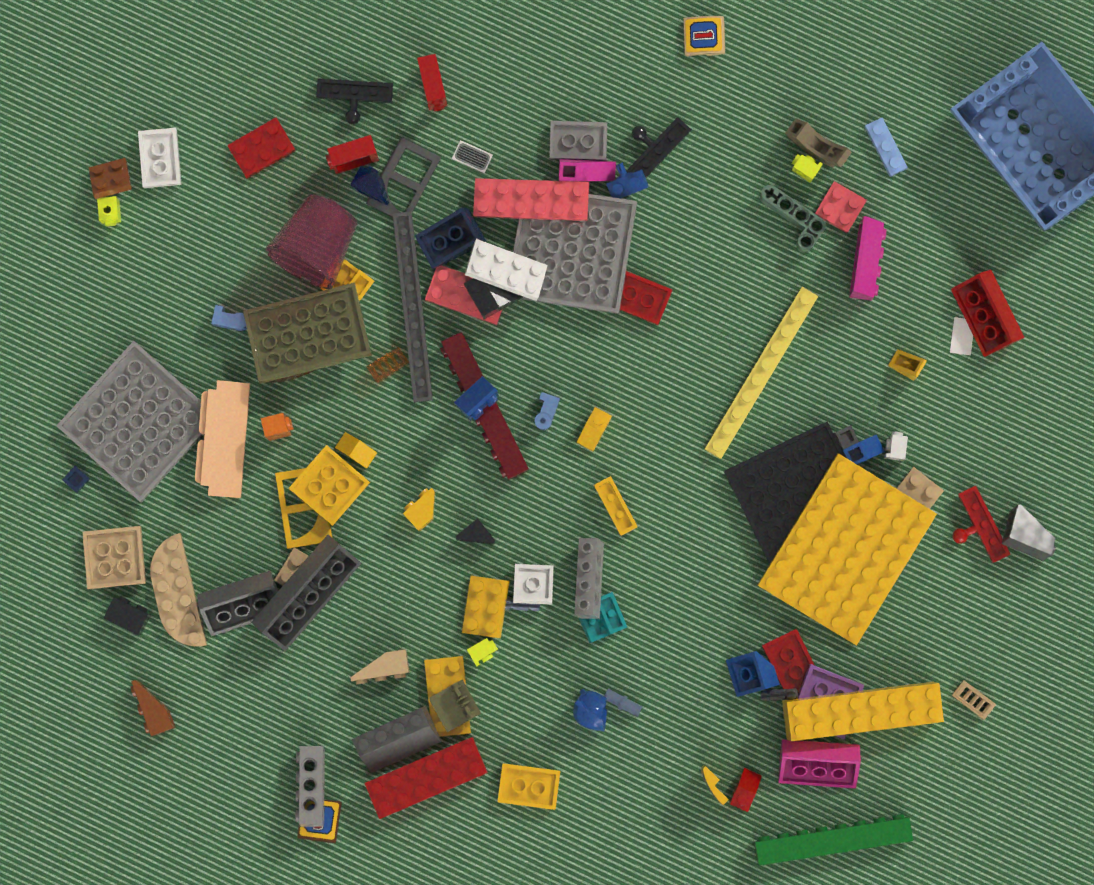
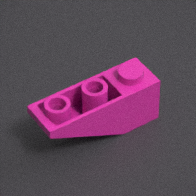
[558,159,616,182]

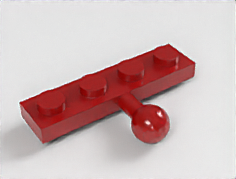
[952,486,1011,563]

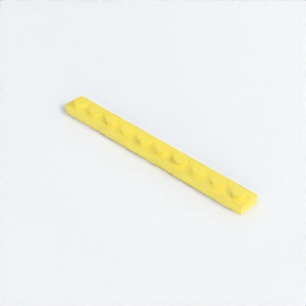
[704,287,818,459]

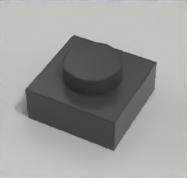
[834,425,859,450]

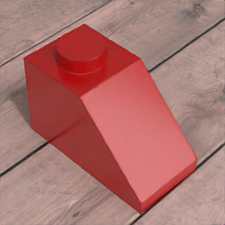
[729,768,762,812]

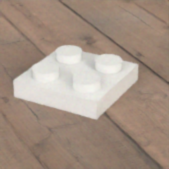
[513,564,554,605]

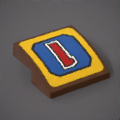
[297,799,342,844]

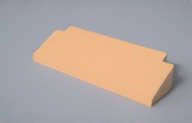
[195,380,250,498]

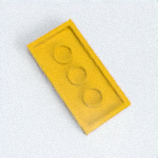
[424,656,471,737]

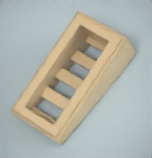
[952,680,996,720]

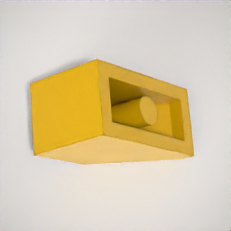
[576,407,612,451]

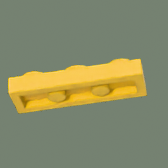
[594,476,638,536]

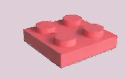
[815,181,867,233]

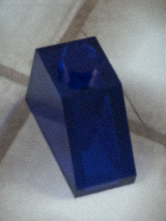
[350,166,389,206]

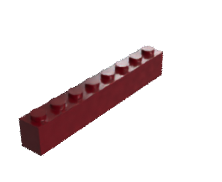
[440,332,529,481]

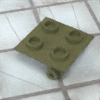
[429,679,481,732]

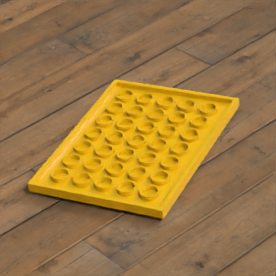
[757,453,937,646]

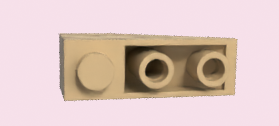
[350,649,410,685]

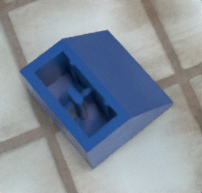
[454,376,498,421]

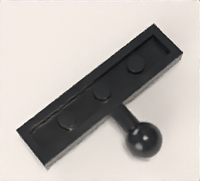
[316,78,393,124]
[626,117,692,178]

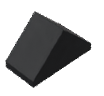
[456,519,495,545]

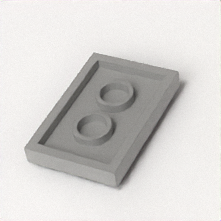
[549,121,607,161]

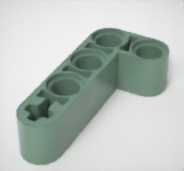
[760,185,826,253]

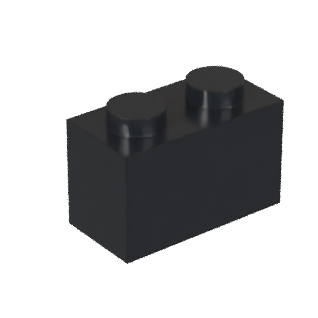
[104,596,151,635]

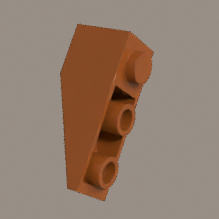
[130,680,176,736]

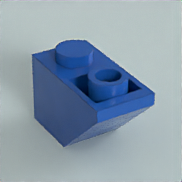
[842,434,885,465]

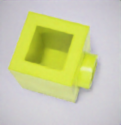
[97,196,121,226]

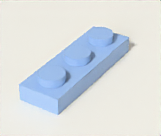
[865,118,908,177]

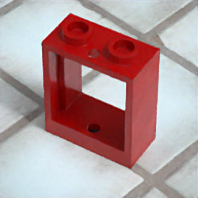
[417,54,447,112]
[325,135,379,174]

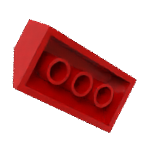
[951,269,1025,357]

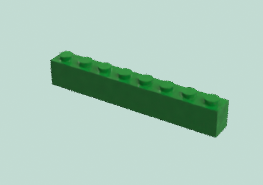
[754,814,914,866]

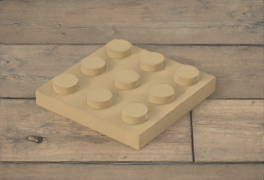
[83,526,146,590]

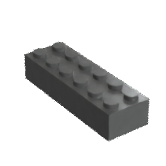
[251,535,362,651]

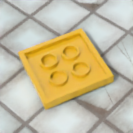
[288,445,370,526]

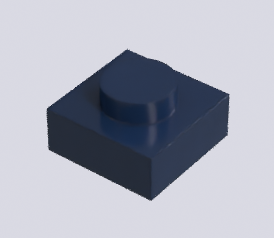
[62,466,90,493]

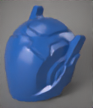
[573,689,607,732]

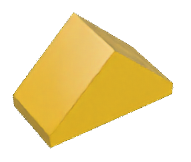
[888,349,926,381]
[335,432,377,469]

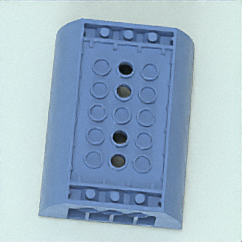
[950,42,1094,232]

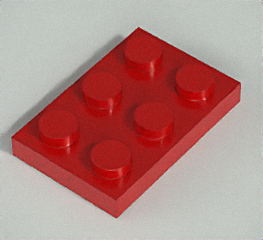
[227,117,296,179]
[620,271,673,325]
[761,629,815,693]

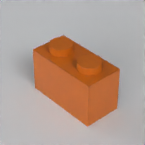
[260,413,294,441]

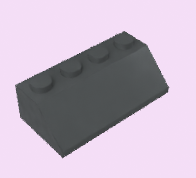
[197,571,278,636]
[352,706,442,773]

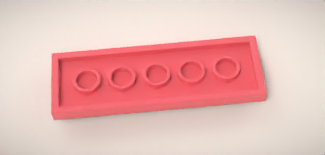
[473,178,589,221]

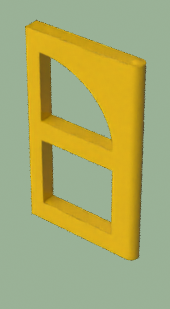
[275,468,332,549]

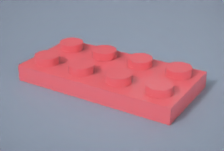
[425,265,503,325]

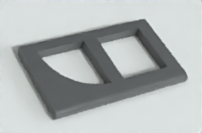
[366,137,441,217]

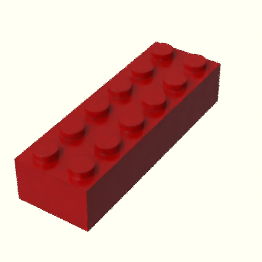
[364,737,488,819]

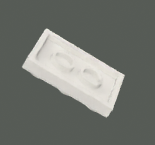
[138,128,182,188]

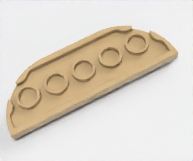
[150,533,207,647]

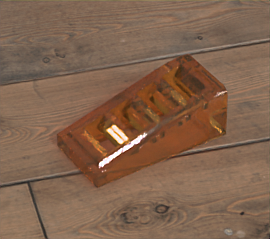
[366,347,409,384]

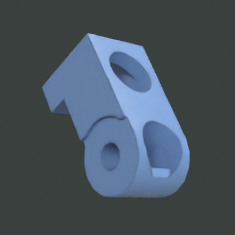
[211,305,247,331]
[535,392,560,430]

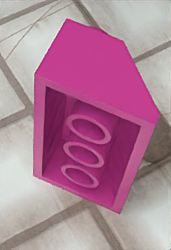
[849,216,887,301]
[778,739,861,789]

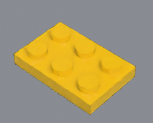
[462,576,509,639]
[498,763,560,810]

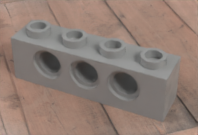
[574,538,604,619]
[295,746,325,827]

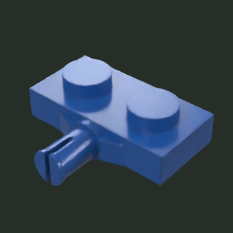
[606,162,649,199]

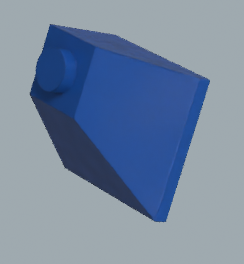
[726,651,780,697]

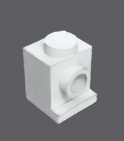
[884,432,908,461]

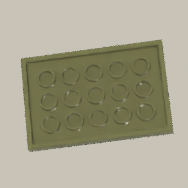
[243,283,372,384]

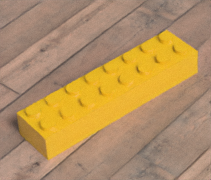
[782,682,944,741]

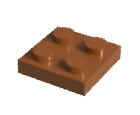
[89,158,132,199]

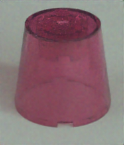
[265,194,358,289]

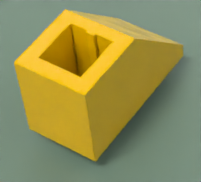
[403,488,435,532]

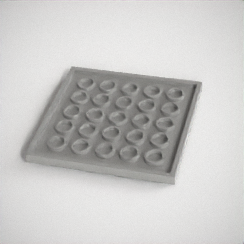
[513,194,637,314]
[56,341,203,503]

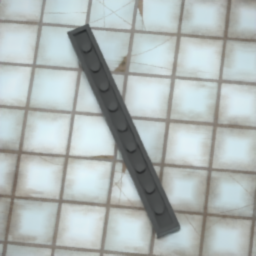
[393,211,433,403]

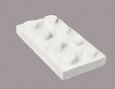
[465,239,548,301]

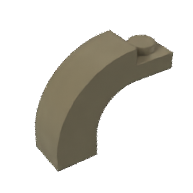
[785,119,852,167]

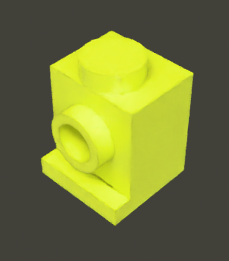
[791,154,823,183]
[467,638,498,667]

